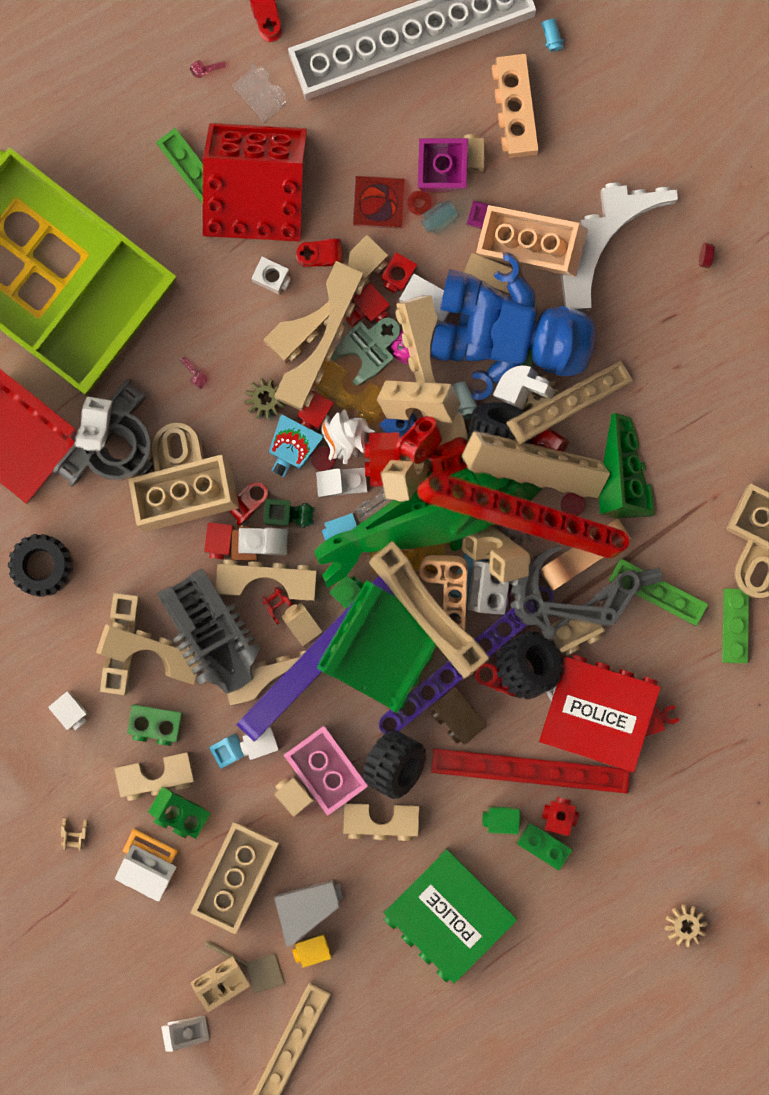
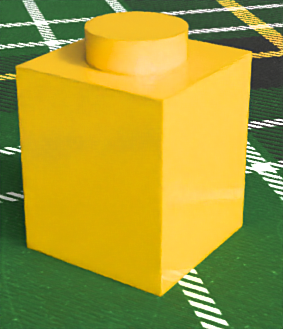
[292,933,332,968]

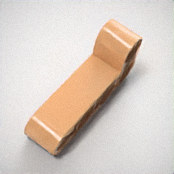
[539,518,632,591]
[419,555,468,633]

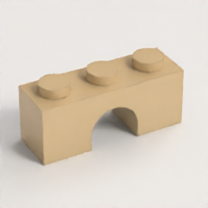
[377,381,461,423]
[381,442,432,501]
[462,525,530,583]
[114,752,195,801]
[343,803,419,841]

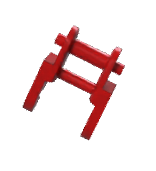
[262,587,292,625]

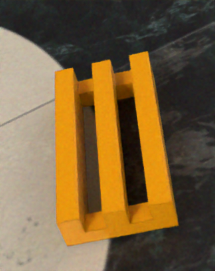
[123,828,178,864]

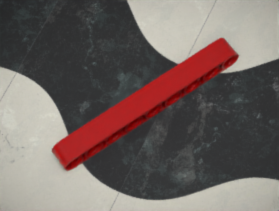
[418,473,630,558]

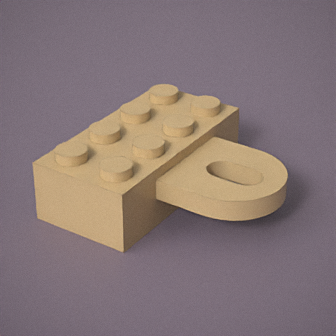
[128,423,239,532]
[725,484,769,598]

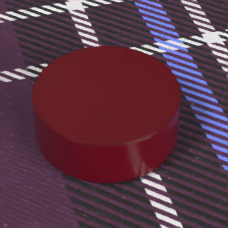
[699,243,715,268]
[311,447,336,472]
[560,492,585,516]

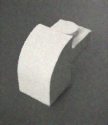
[493,366,555,409]
[75,397,112,451]
[238,528,288,556]

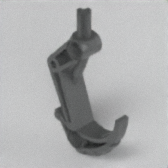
[511,545,663,639]

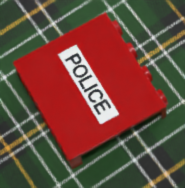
[539,654,662,773]

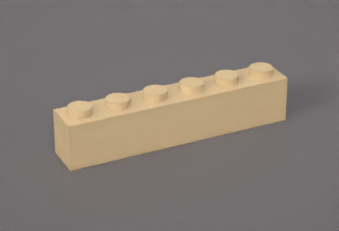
[462,431,610,498]

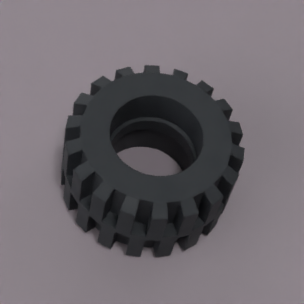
[468,402,531,444]
[8,534,73,597]
[496,631,564,699]
[363,730,426,799]

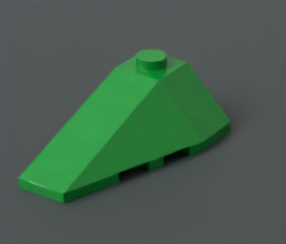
[599,413,655,518]

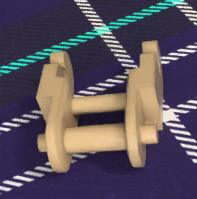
[61,817,87,851]

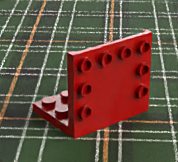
[202,123,307,242]
[0,369,78,504]

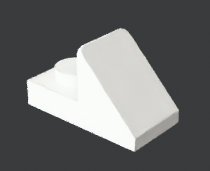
[316,468,367,497]
[162,1016,209,1052]

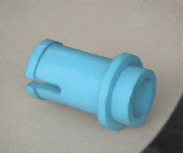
[541,19,564,52]

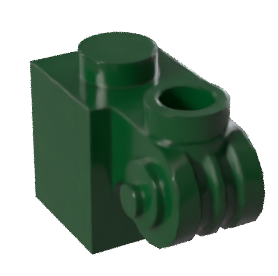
[263,499,315,528]

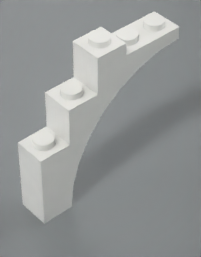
[561,182,678,312]

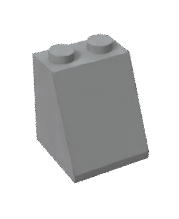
[274,879,343,946]

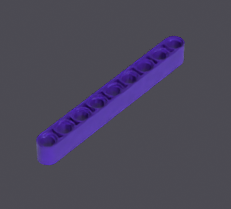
[236,576,395,742]
[379,587,554,734]

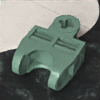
[331,318,400,387]

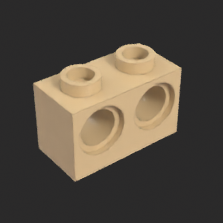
[274,776,314,817]
[190,956,250,1013]

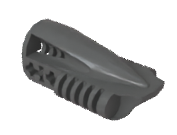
[157,568,262,694]

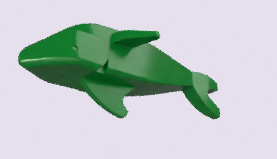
[314,468,542,588]

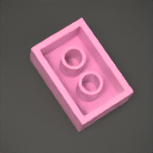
[284,725,368,816]

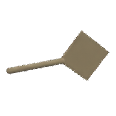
[205,941,284,994]

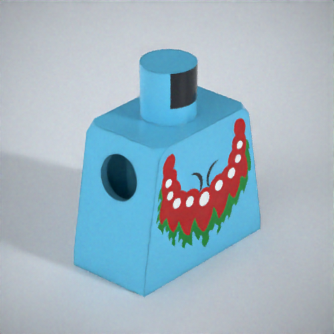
[269,415,324,478]

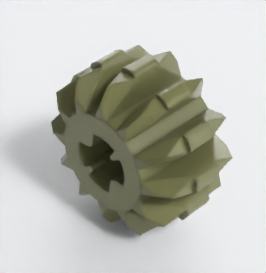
[244,378,286,420]

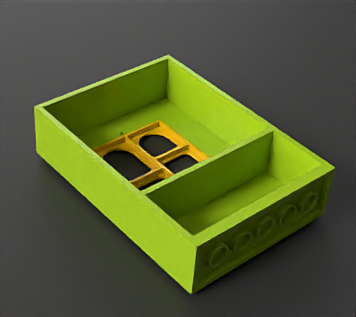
[0,147,176,396]

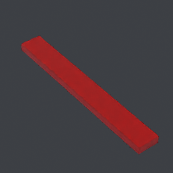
[431,748,630,794]

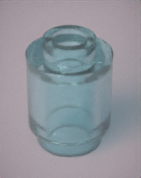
[421,200,459,235]

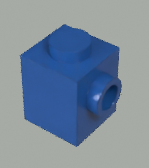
[379,412,418,439]

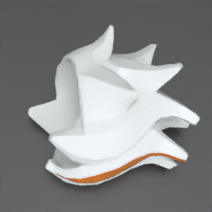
[321,410,375,464]

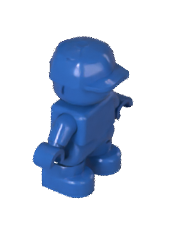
[430,252,596,400]

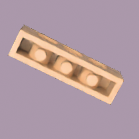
[492,54,538,159]

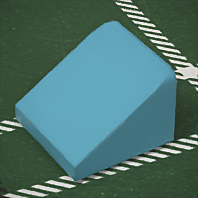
[209,734,244,769]

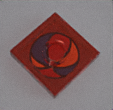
[353,176,405,229]

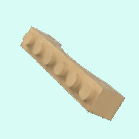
[263,235,388,363]
[274,261,366,411]
[396,295,468,446]
[369,541,489,679]
[227,650,307,706]

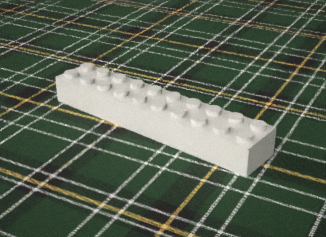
[288,0,536,100]

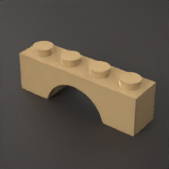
[216,560,317,601]
[100,593,141,695]
[96,622,198,685]

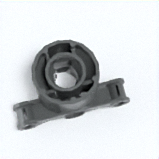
[53,378,154,487]

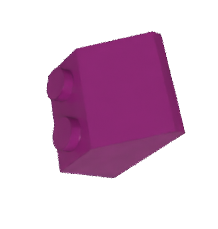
[418,138,468,192]

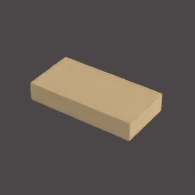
[464,253,513,294]

